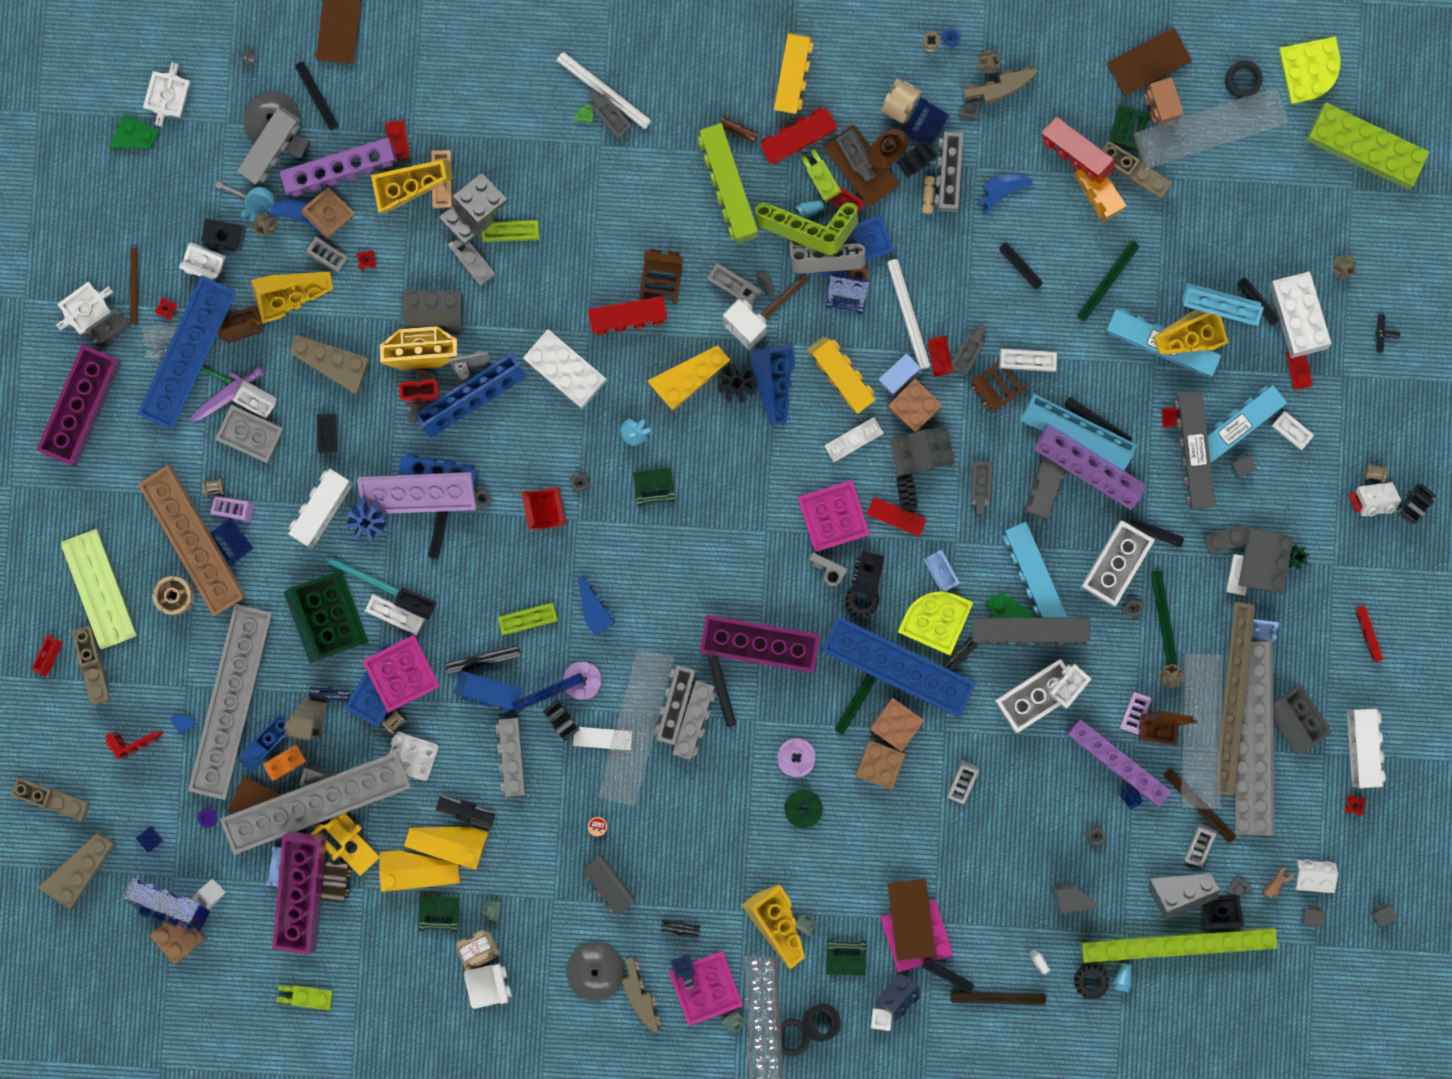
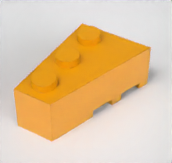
[1074,170,1127,223]

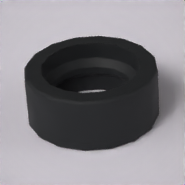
[1225,61,1263,99]
[802,1003,841,1042]
[774,1018,811,1057]

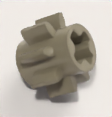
[977,50,1001,73]
[252,212,277,237]
[1333,254,1356,279]
[1159,664,1184,688]

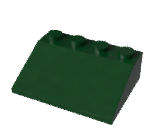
[283,570,368,664]

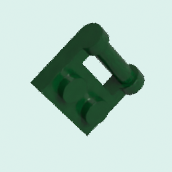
[1108,104,1151,152]
[633,468,675,507]
[419,896,459,932]
[827,940,866,976]

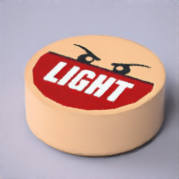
[588,817,607,836]

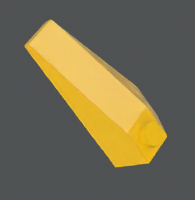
[1153,310,1229,354]
[404,826,489,870]
[742,884,805,969]

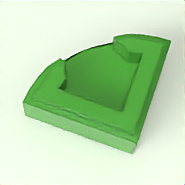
[574,103,594,123]

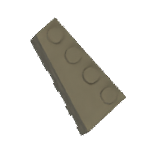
[289,335,371,397]
[285,697,327,740]
[38,833,117,909]

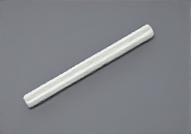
[557,52,651,129]
[887,259,930,369]

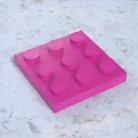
[797,480,870,552]
[362,635,440,713]
[880,899,953,973]
[668,951,743,1026]

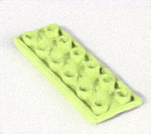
[61,529,137,650]

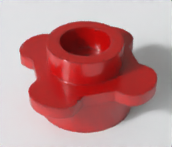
[356,250,377,270]
[155,298,177,320]
[1344,795,1366,816]

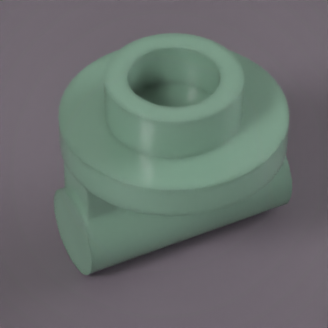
[482,901,502,921]
[794,914,816,936]
[721,1009,744,1031]

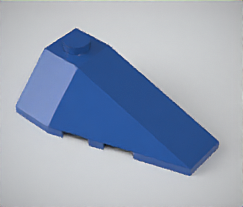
[750,344,795,426]

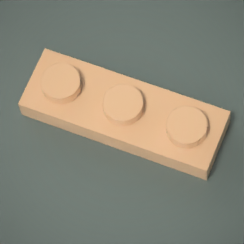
[432,150,452,209]

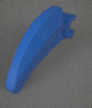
[976,174,1033,214]
[268,199,321,233]

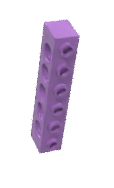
[280,138,398,197]
[1034,424,1146,510]
[1066,719,1171,807]

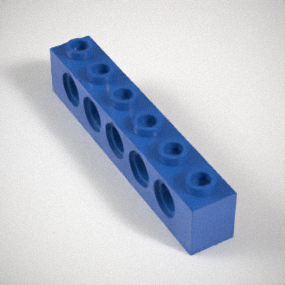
[414,353,527,438]

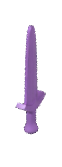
[190,366,265,422]

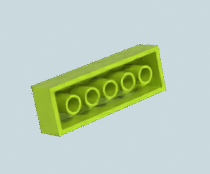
[1305,103,1430,190]
[697,123,758,244]

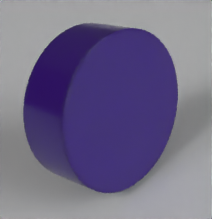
[197,808,218,828]

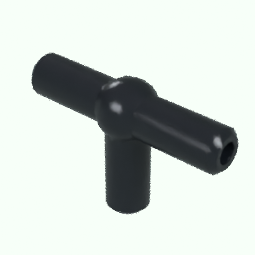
[1375,314,1400,353]

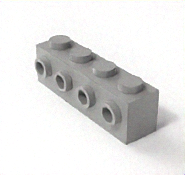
[237,107,301,185]
[935,132,963,212]
[654,665,696,745]
[672,681,717,760]
[496,718,526,797]

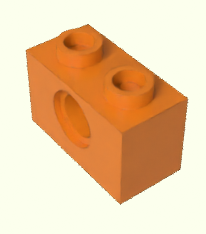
[263,745,309,781]

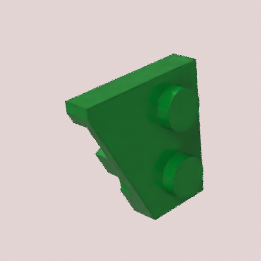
[109,114,160,149]
[986,592,1035,617]

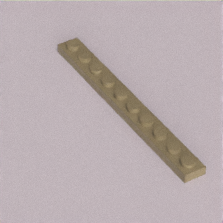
[1214,602,1255,796]

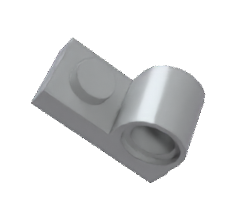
[809,553,847,587]

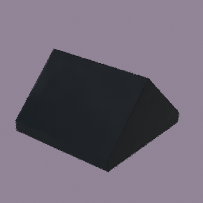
[1200,896,1245,929]

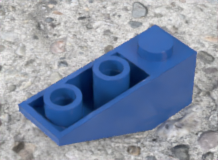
[578,576,615,636]
[238,714,287,773]

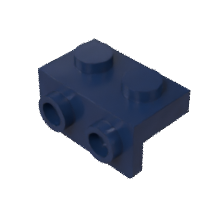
[876,973,920,1021]

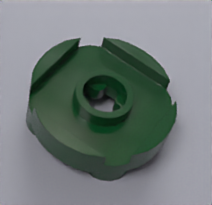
[784,789,823,828]

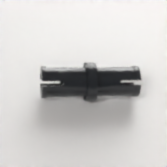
[943,637,978,671]
[660,919,701,937]

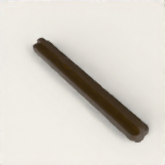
[1163,768,1236,843]
[950,992,1047,1005]

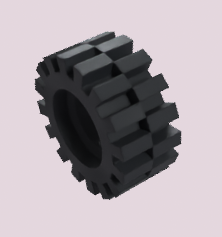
[896,474,918,511]
[845,585,880,618]
[1074,963,1110,1000]

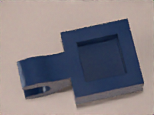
[671,954,695,990]

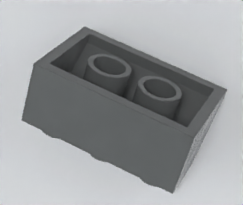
[403,290,463,332]
[1238,529,1293,594]
[1273,684,1332,756]
[582,854,636,915]
[1051,881,1099,914]

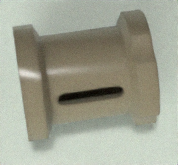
[922,32,940,52]
[1364,463,1388,483]
[202,478,224,497]
[381,710,406,735]

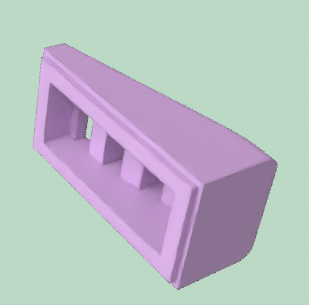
[210,495,254,522]
[1120,692,1152,734]

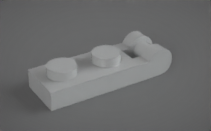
[447,239,496,286]
[707,263,762,307]

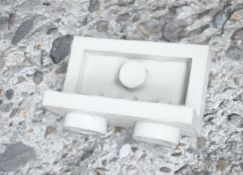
[179,242,226,281]
[1356,482,1401,516]
[1048,664,1091,709]
[1295,860,1338,893]

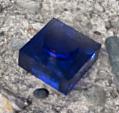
[1119,786,1144,810]
[136,826,164,853]

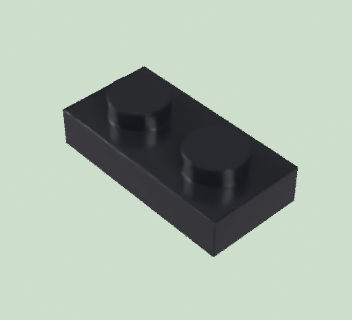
[317,414,338,453]
[394,587,437,620]

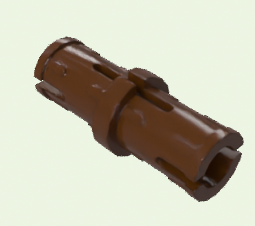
[720,117,758,143]

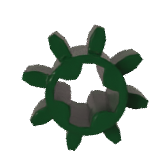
[1289,545,1309,569]

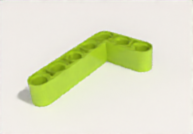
[755,203,858,255]

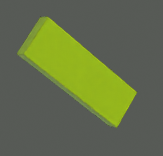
[482,220,539,242]
[497,603,558,636]

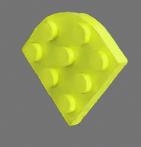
[1279,37,1340,105]
[898,592,973,655]

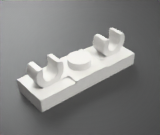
[824,417,884,462]

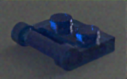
[901,97,949,145]
[825,274,869,315]
[210,518,254,567]

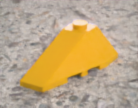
[251,272,333,323]
[379,850,460,892]

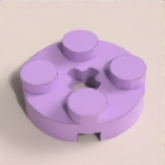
[563,662,601,700]
[777,739,816,777]

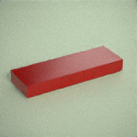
[866,497,927,537]
[1354,605,1384,662]

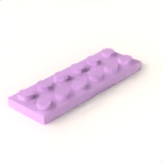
[357,472,477,513]

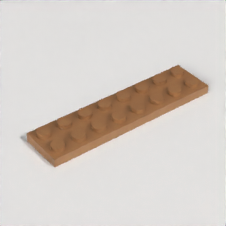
[138,465,246,617]

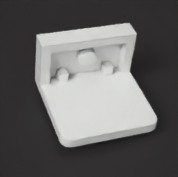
[389,731,438,781]
[464,963,512,1009]

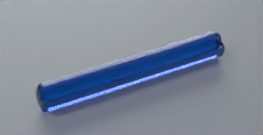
[512,673,584,712]

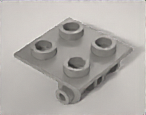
[449,351,492,383]

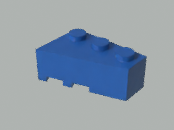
[453,671,523,712]

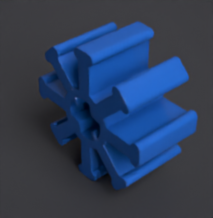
[346,498,387,541]

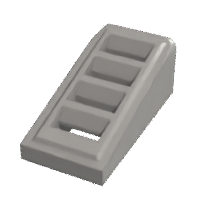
[304,236,348,273]
[947,760,979,805]
[1184,823,1217,868]

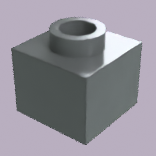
[287,135,311,161]
[1230,454,1257,478]
[1370,903,1398,928]
[1301,905,1325,927]

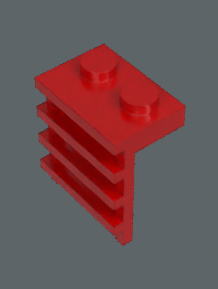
[521,487,567,530]
[105,731,164,760]

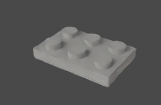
[215,405,284,463]

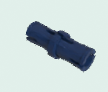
[309,687,349,702]

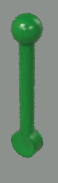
[201,366,233,385]

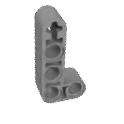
[790,240,866,274]

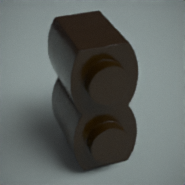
[321,861,352,903]

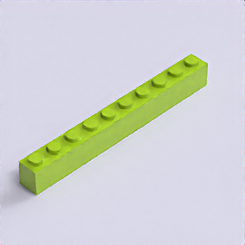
[1080,927,1277,963]

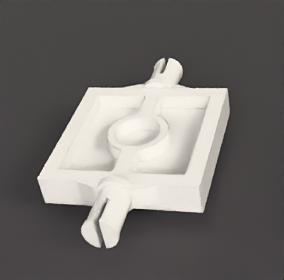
[143,62,191,127]
[56,282,113,335]

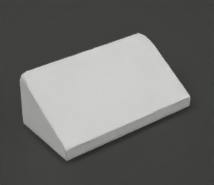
[232,380,277,419]

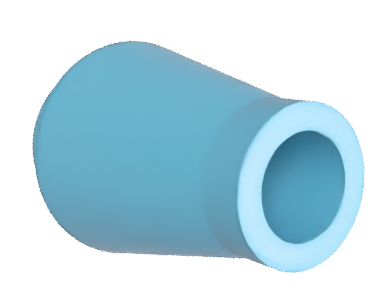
[795,200,825,220]
[1113,963,1132,993]

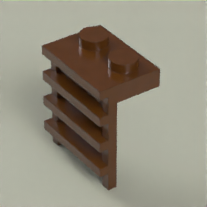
[639,249,683,305]
[216,306,264,343]
[970,361,1029,413]
[1138,710,1197,746]

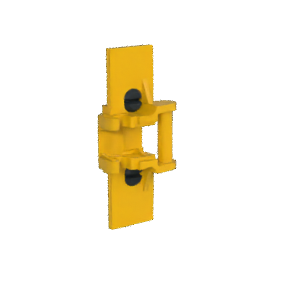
[312,812,380,876]

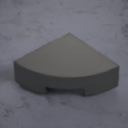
[958,100,981,120]
[756,271,774,297]
[1225,875,1253,895]

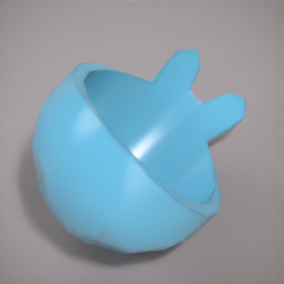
[241,187,274,222]
[620,418,651,446]

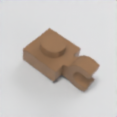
[1262,867,1294,898]

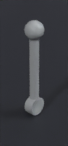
[215,181,247,199]

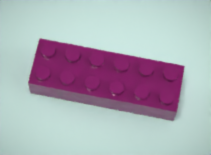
[36,345,121,467]
[699,615,820,673]
[272,831,327,955]

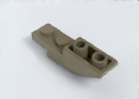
[962,66,1038,105]
[1102,140,1173,200]
[72,626,111,706]
[11,778,90,821]
[622,956,661,1032]

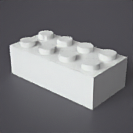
[1270,271,1331,358]
[723,299,767,351]
[523,329,607,410]
[288,469,354,548]
[1080,520,1154,607]
[994,659,1082,733]
[1347,709,1385,788]

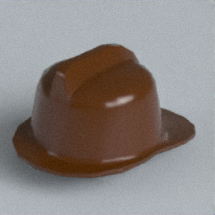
[869,129,908,169]

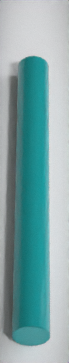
[327,557,400,596]

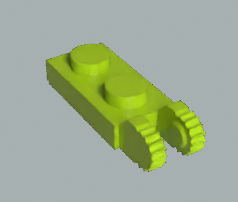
[801,148,842,202]
[277,985,333,1010]

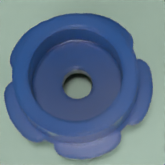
[942,28,961,47]

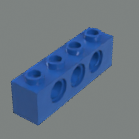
[398,453,478,490]

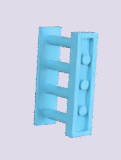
[1182,283,1264,326]

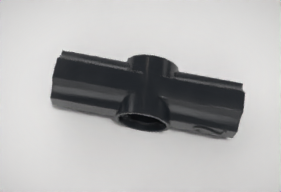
[436,795,496,828]

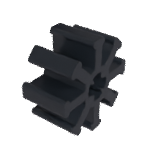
[897,140,938,178]
[718,364,756,404]
[1396,483,1436,525]
[542,700,580,741]

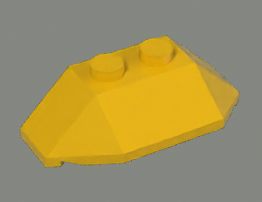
[380,326,457,370]

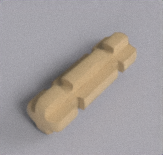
[922,176,935,214]

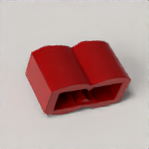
[399,379,440,403]

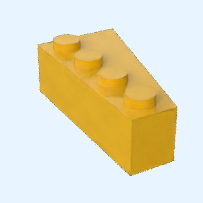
[774,33,814,114]
[371,160,453,213]
[805,337,875,414]
[647,345,730,412]

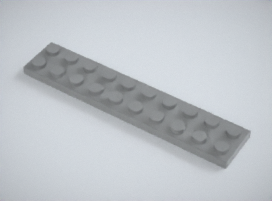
[188,604,273,800]
[1235,642,1275,836]
[220,751,412,855]

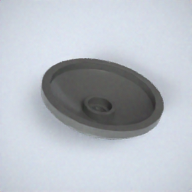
[243,92,301,142]
[566,942,624,1001]

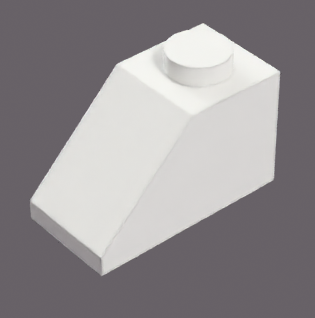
[183,879,226,923]

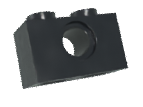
[201,219,246,252]
[851,551,884,596]

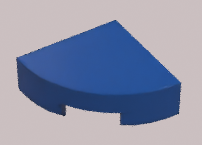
[170,715,197,734]

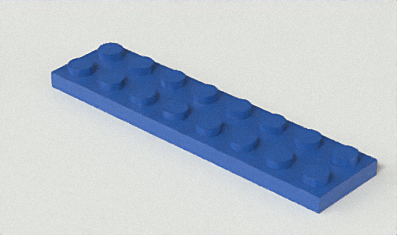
[137,275,237,430]
[821,616,975,718]

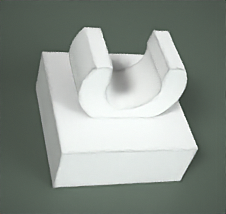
[871,1008,892,1031]

